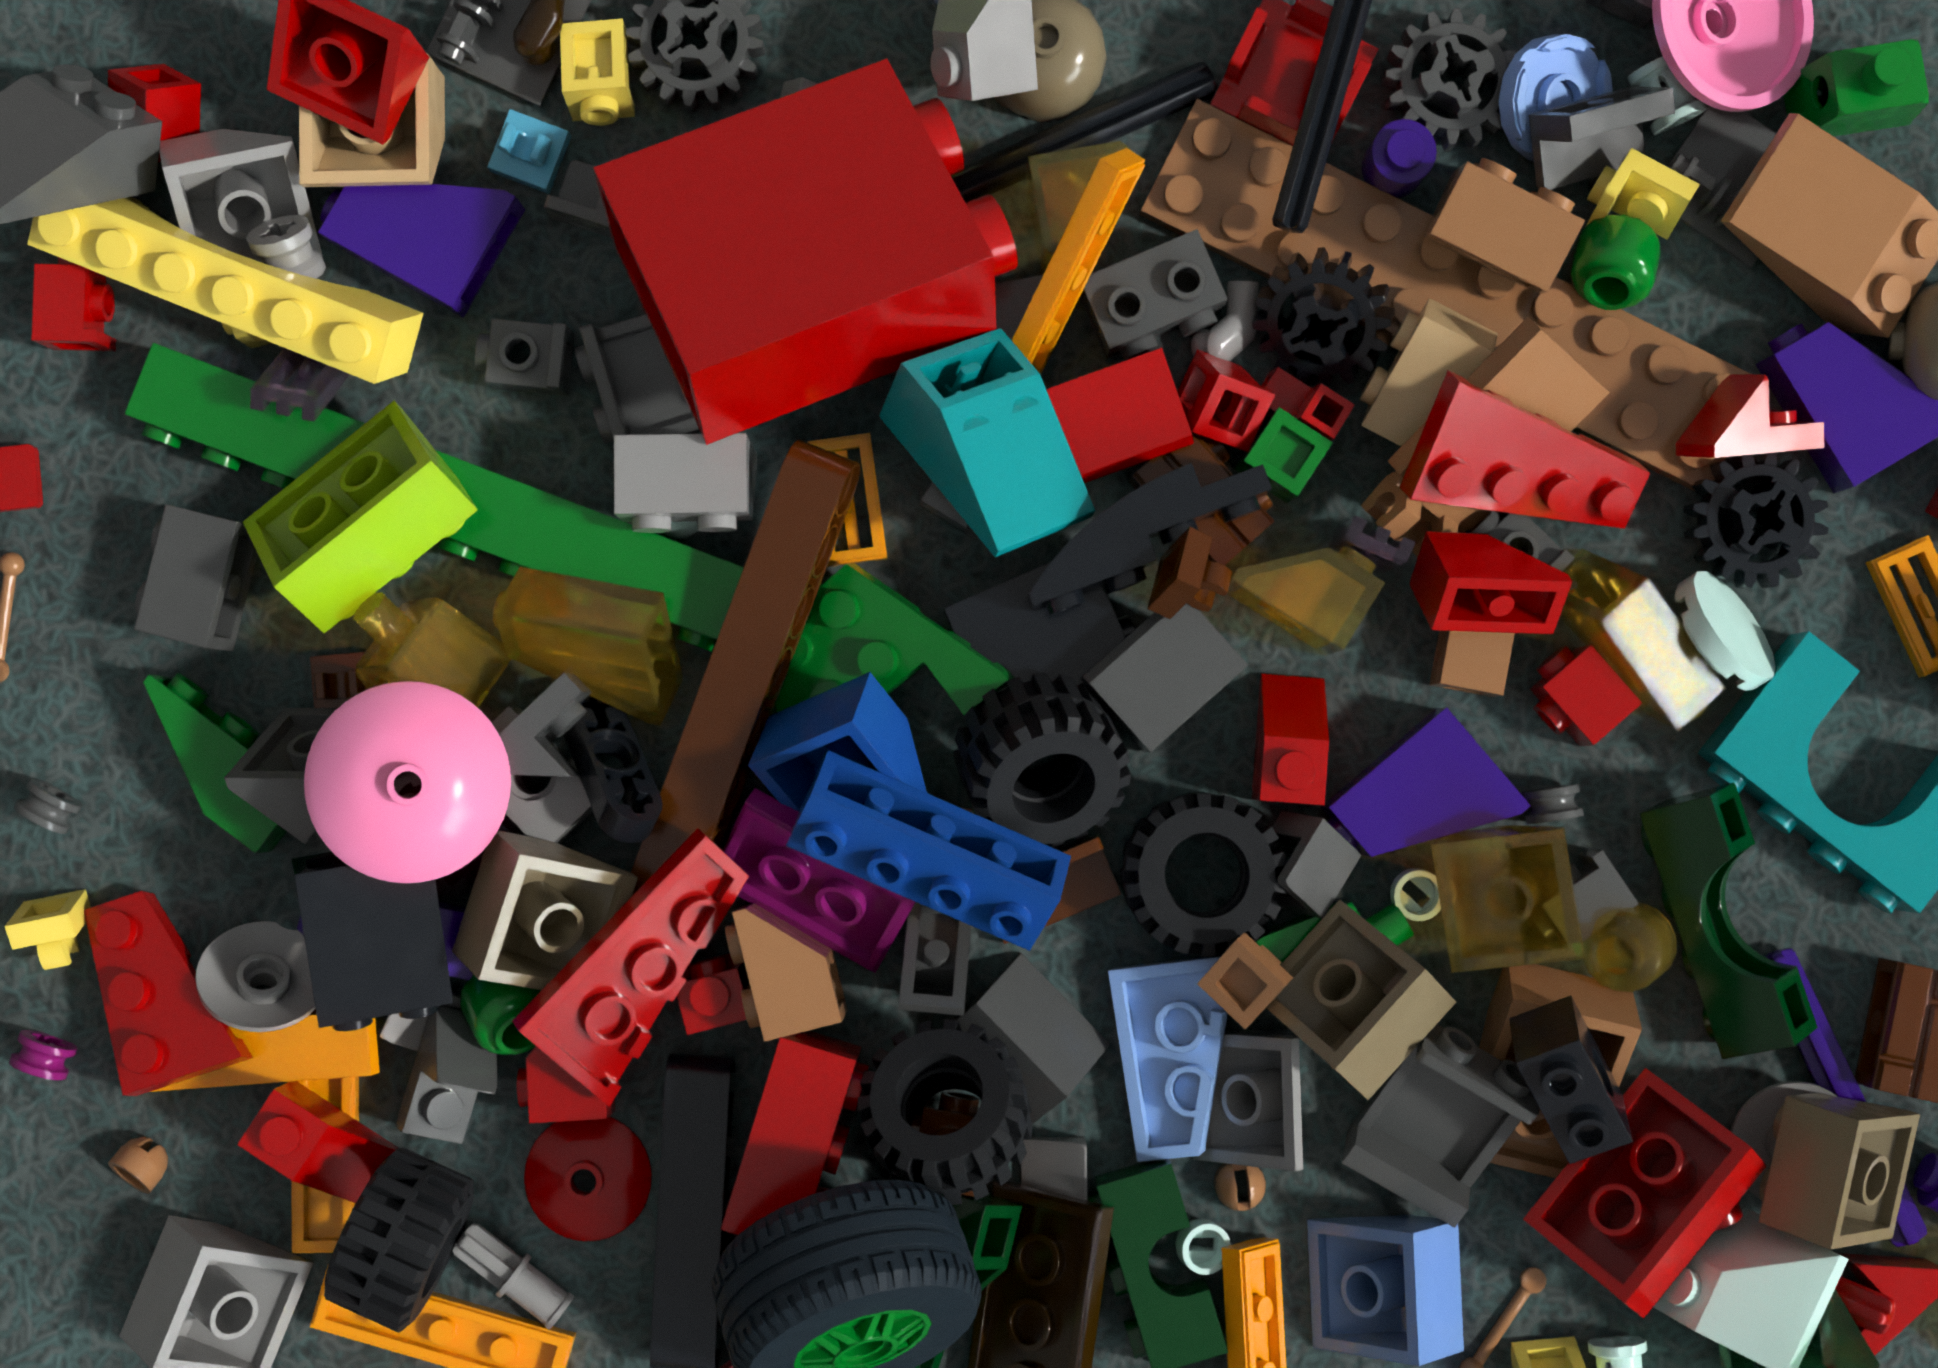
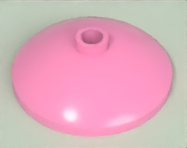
[1652,0,1814,112]
[304,681,511,883]

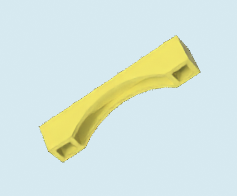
[27,197,424,384]

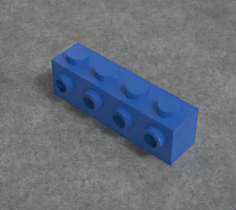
[786,750,1071,951]

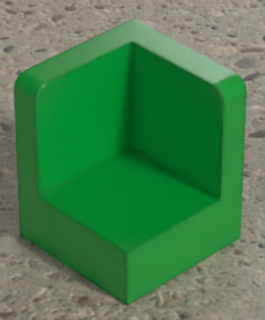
[1234,407,1333,503]

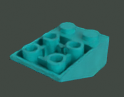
[879,328,1095,557]

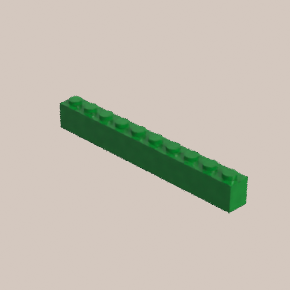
[125,343,744,652]

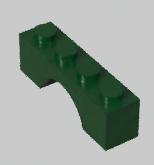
[1639,783,1818,1059]

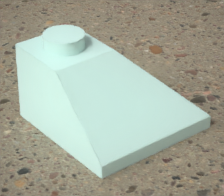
[1654,1207,1849,1368]

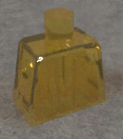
[353,592,515,708]

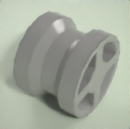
[246,215,326,279]

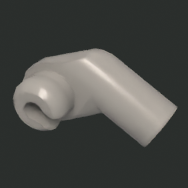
[1191,281,1259,361]

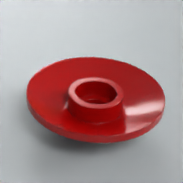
[524,1117,652,1241]

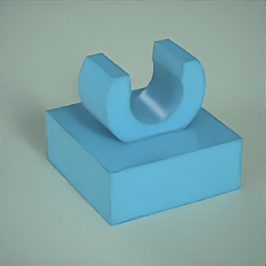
[487,109,572,194]

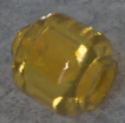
[1581,902,1677,992]

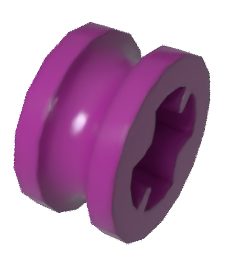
[9,1030,77,1080]

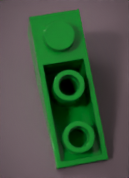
[143,673,287,853]

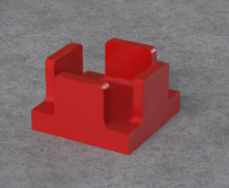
[1210,0,1379,146]

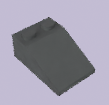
[0,64,162,224]

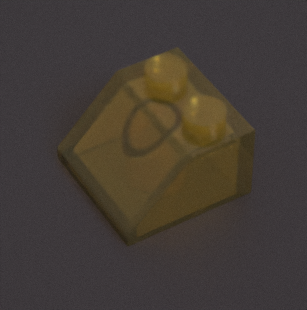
[1227,546,1386,656]
[1431,825,1585,973]

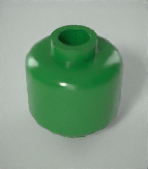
[1571,215,1660,310]
[460,974,541,1055]

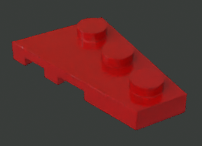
[84,891,253,1096]

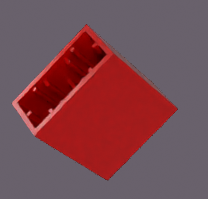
[593,59,1018,445]

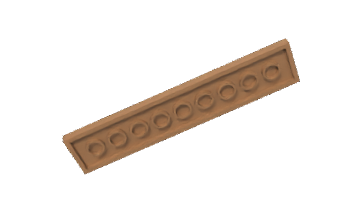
[1139,99,1750,491]

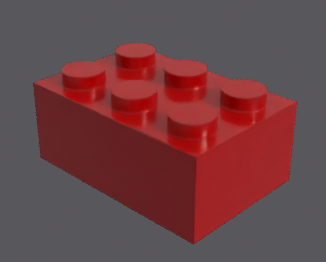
[721,1031,869,1235]
[1523,1068,1767,1319]

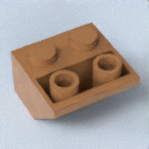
[1424,158,1585,294]
[725,903,848,1042]

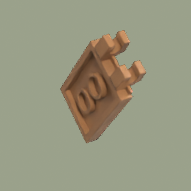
[1361,317,1610,558]

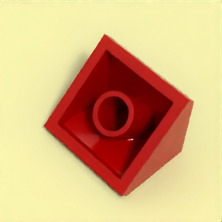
[267,0,430,145]
[1046,348,1194,483]

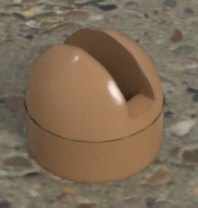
[108,1137,168,1194]
[1214,1163,1266,1211]

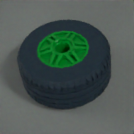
[711,1180,982,1368]

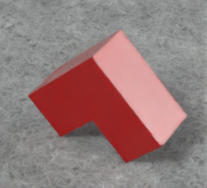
[1261,367,1355,441]

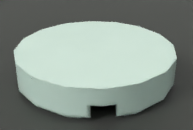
[1674,571,1776,691]

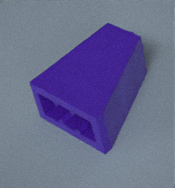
[318,184,526,318]
[1756,322,1938,493]
[1321,707,1531,857]

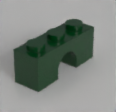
[1087,1159,1228,1368]

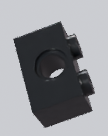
[1509,995,1633,1164]

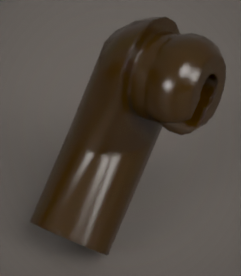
[513,0,565,66]

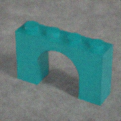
[1697,631,1938,914]

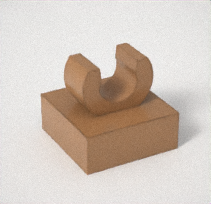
[1197,933,1293,1029]

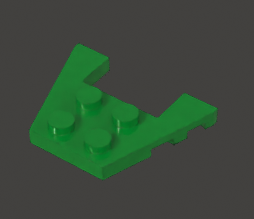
[775,563,1015,715]

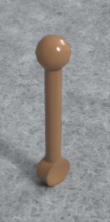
[0,552,25,683]
[1459,1267,1546,1368]

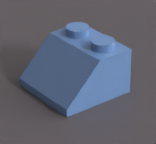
[1307,1215,1464,1366]

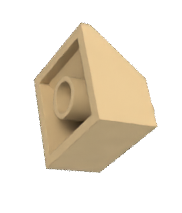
[299,54,445,187]

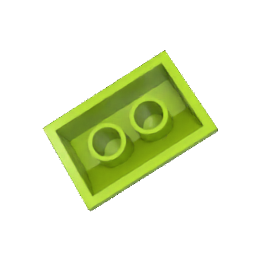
[243,401,478,634]

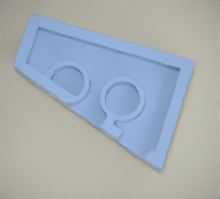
[1108,954,1228,1162]

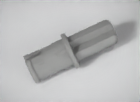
[452,1223,574,1330]

